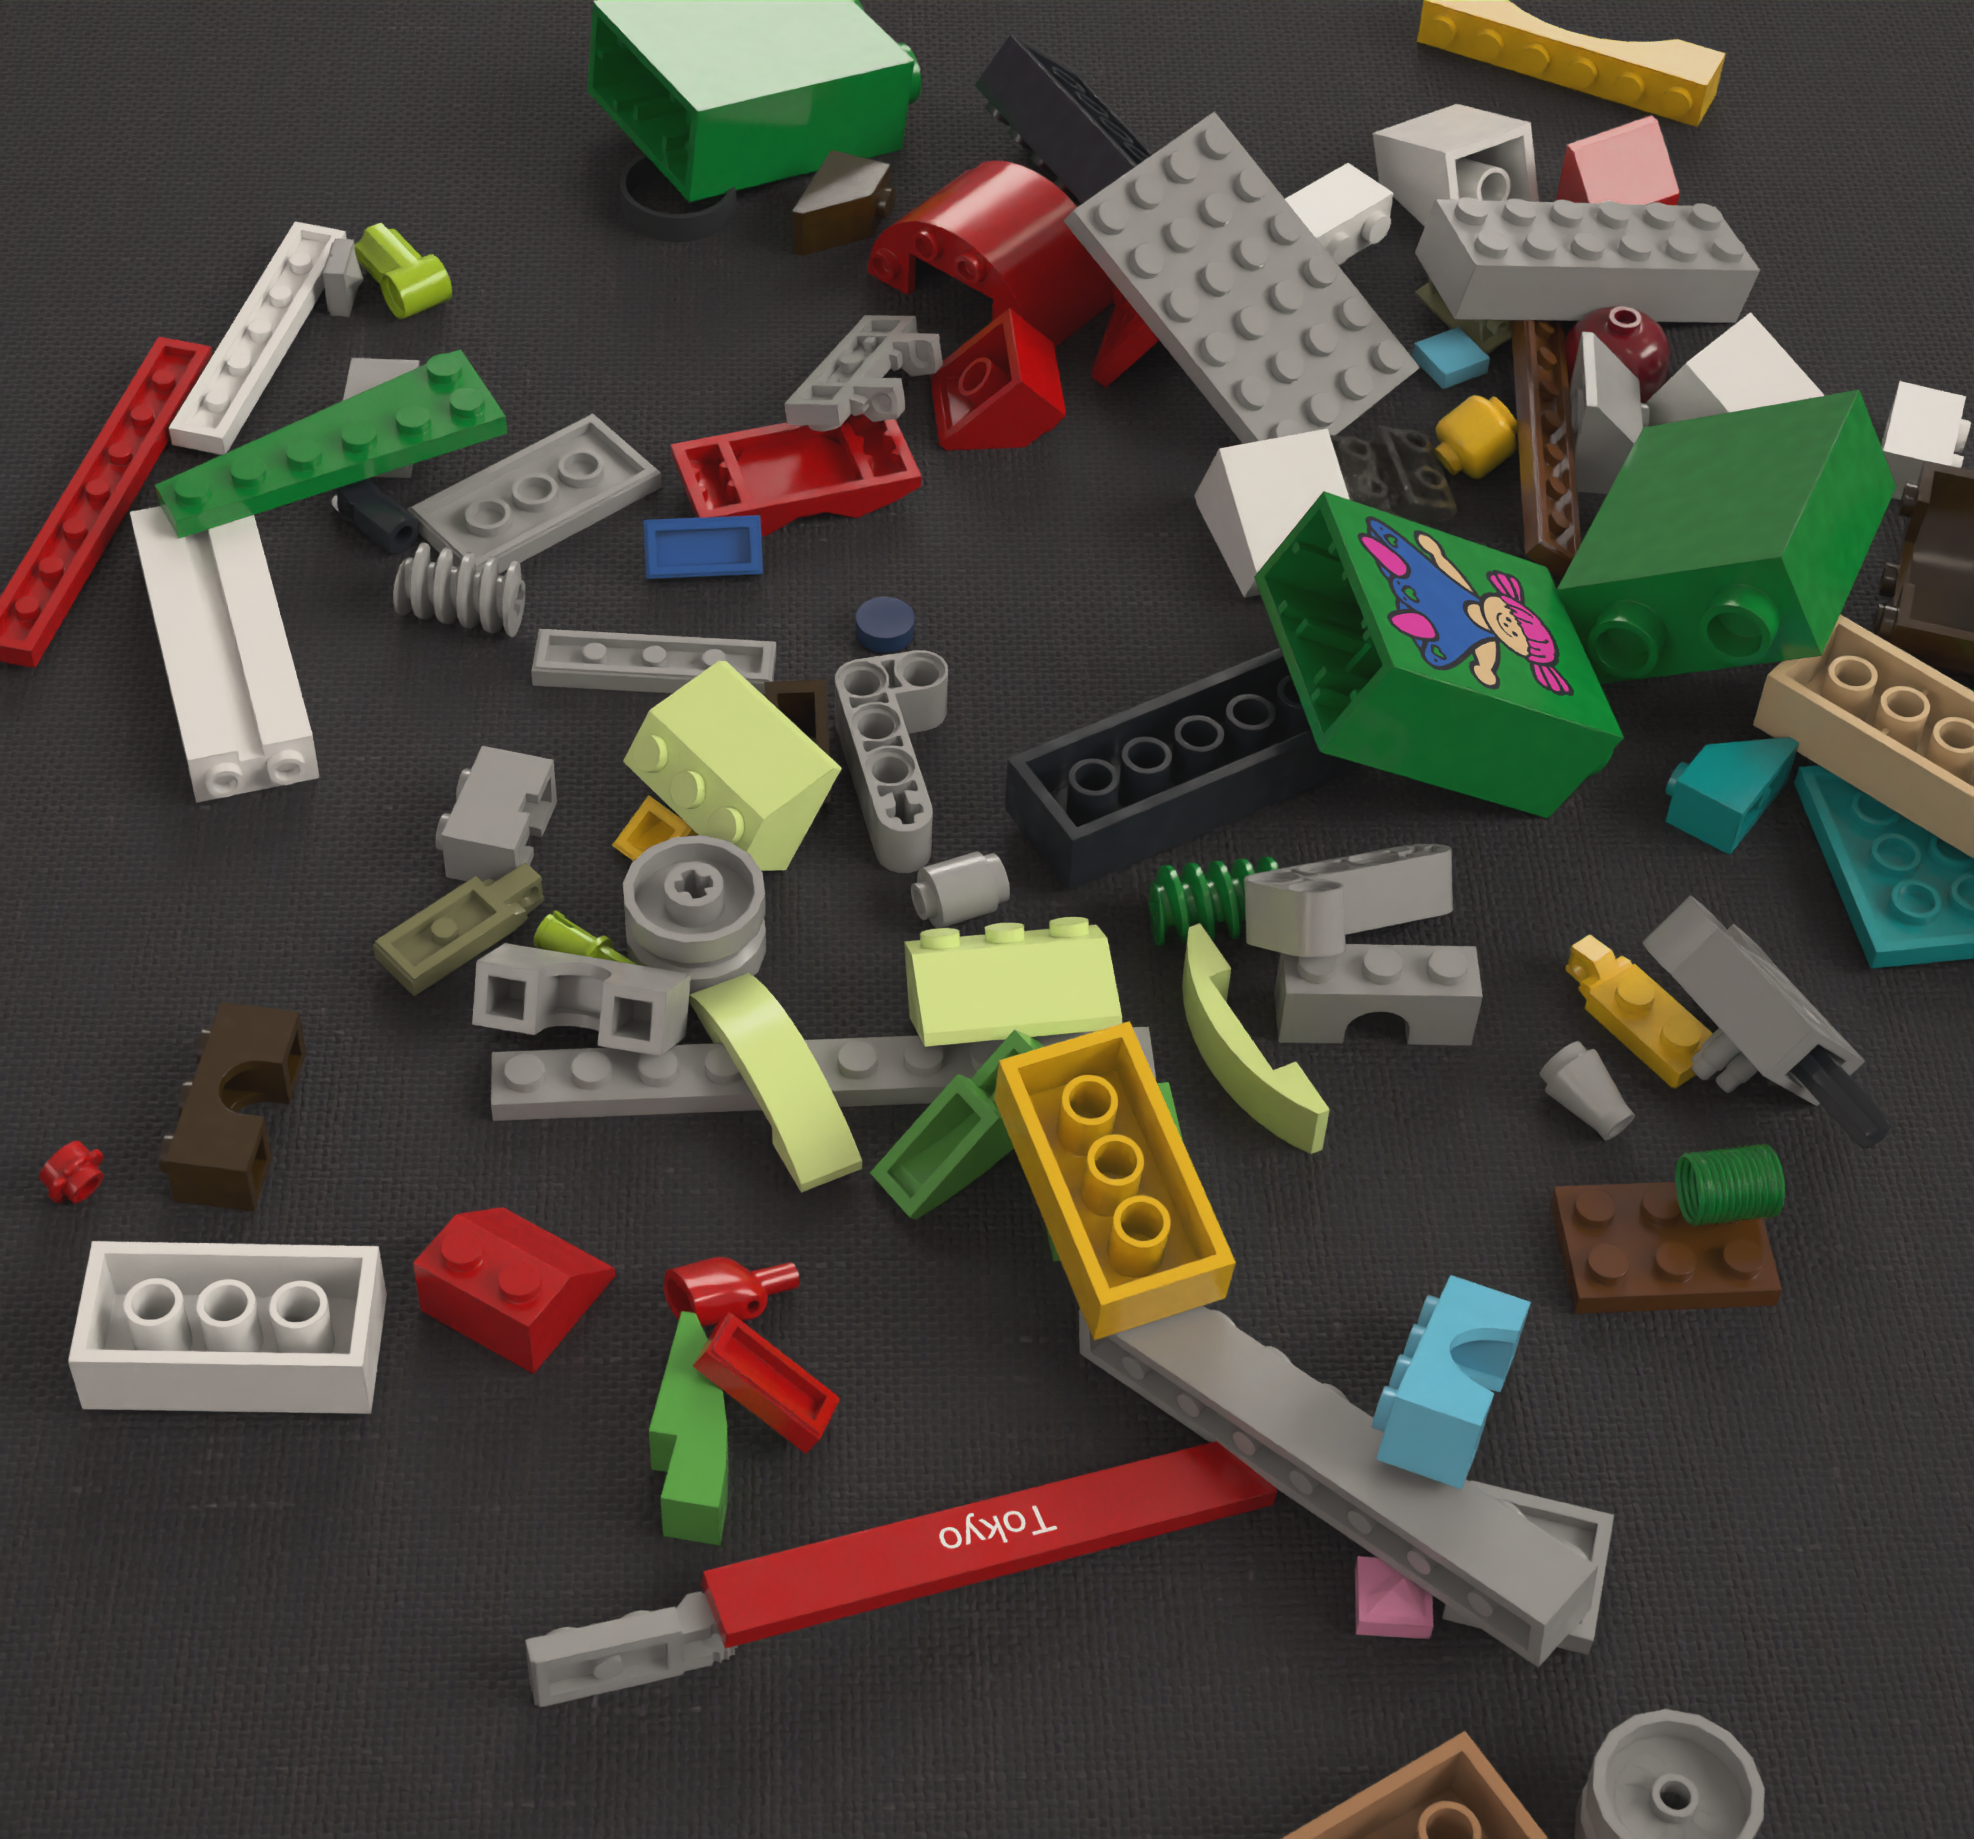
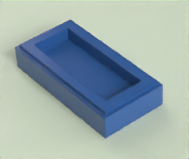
[643,515,763,579]

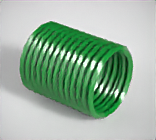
[1675,1143,1785,1227]

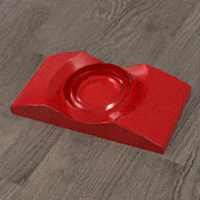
[671,413,922,536]

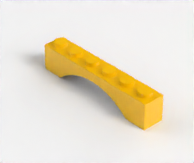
[1417,0,1725,127]

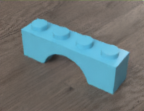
[1371,1275,1531,1489]

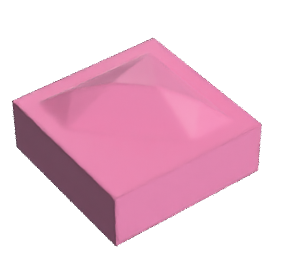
[1355,1556,1433,1639]

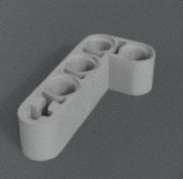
[835,650,948,873]
[1244,844,1453,957]

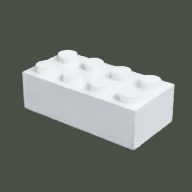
[68,1241,387,1414]

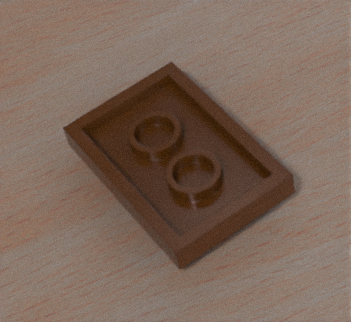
[1550,1182,1782,1314]

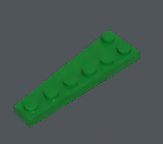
[155,349,507,539]

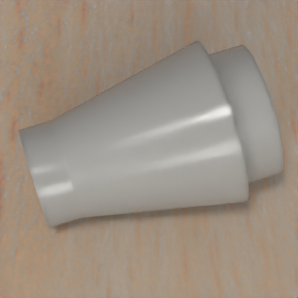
[1539,1041,1635,1141]

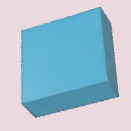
[1412,327,1490,389]

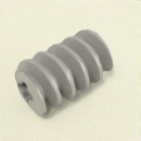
[393,543,525,637]

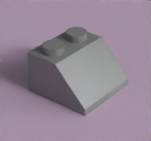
[1569,332,1650,494]

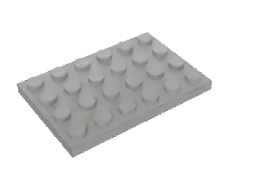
[1064,111,1420,444]

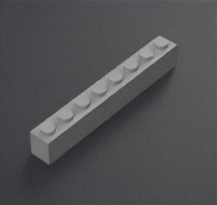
[1079,1306,1598,1668]

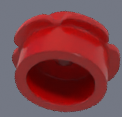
[39,1141,104,1204]

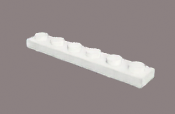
[169,222,346,455]

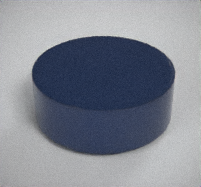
[855,597,915,653]

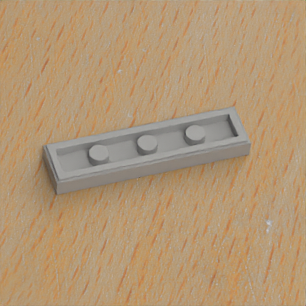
[531,629,776,696]

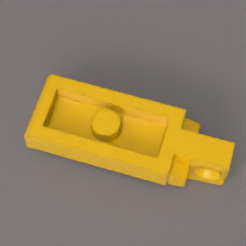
[1565,935,1713,1089]

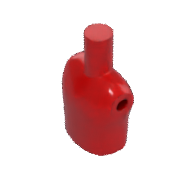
[664,1256,799,1327]

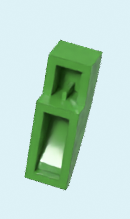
[870,1029,1044,1220]
[649,1311,729,1546]

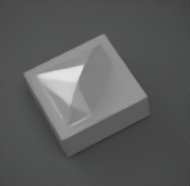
[323,238,364,317]

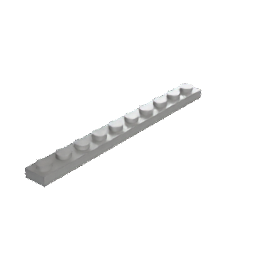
[491,1027,1156,1121]

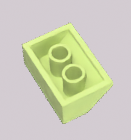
[623,661,842,871]
[904,917,1122,1047]

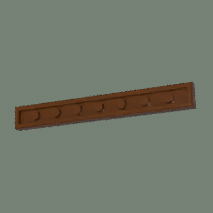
[1511,319,1581,579]

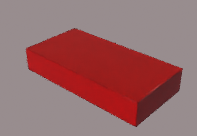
[693,1312,840,1454]

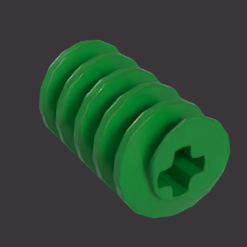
[1149,856,1279,946]

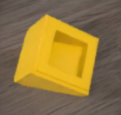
[612,795,699,861]

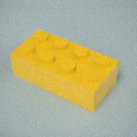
[994,1021,1236,1340]

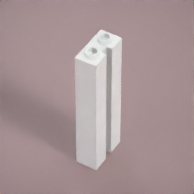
[130,506,319,803]

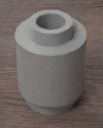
[911,851,1010,929]

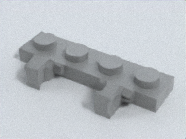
[784,315,943,431]

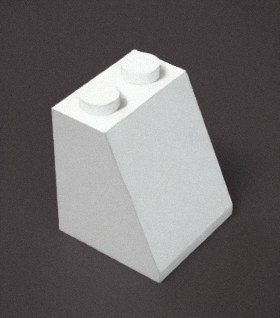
[1373,104,1539,227]
[1646,312,1825,427]
[1194,428,1350,598]

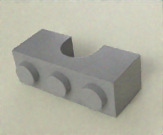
[472,943,691,1056]
[1274,944,1483,1045]

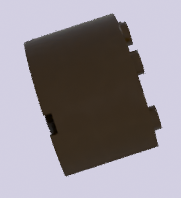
[1871,460,1974,677]

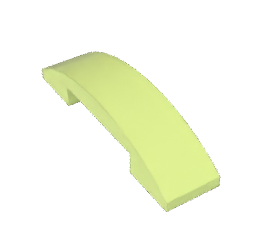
[1182,923,1330,1154]
[689,973,862,1193]

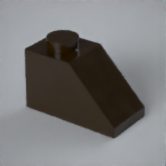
[793,150,896,256]

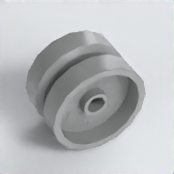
[623,835,766,1001]
[1574,1709,1764,1839]

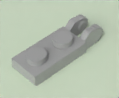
[525,1591,738,1708]

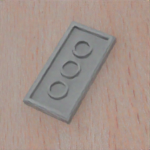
[407,414,662,574]

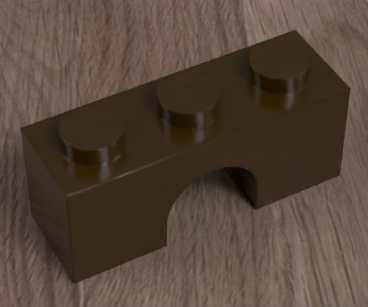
[159,1002,307,1212]

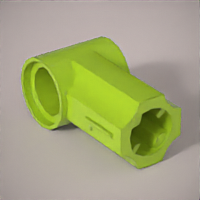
[355,223,452,319]

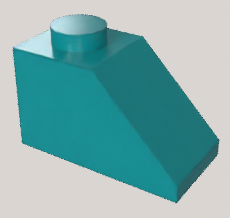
[1665,737,1800,855]

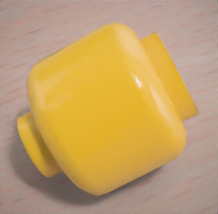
[1434,395,1518,479]

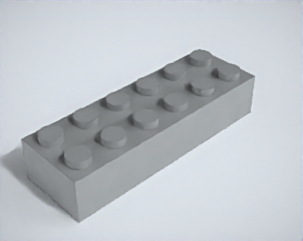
[1415,197,1760,323]

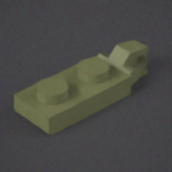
[373,862,544,997]

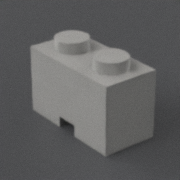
[436,746,557,882]

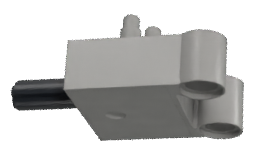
[1642,896,1892,1149]

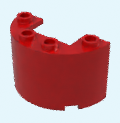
[867,161,1113,347]

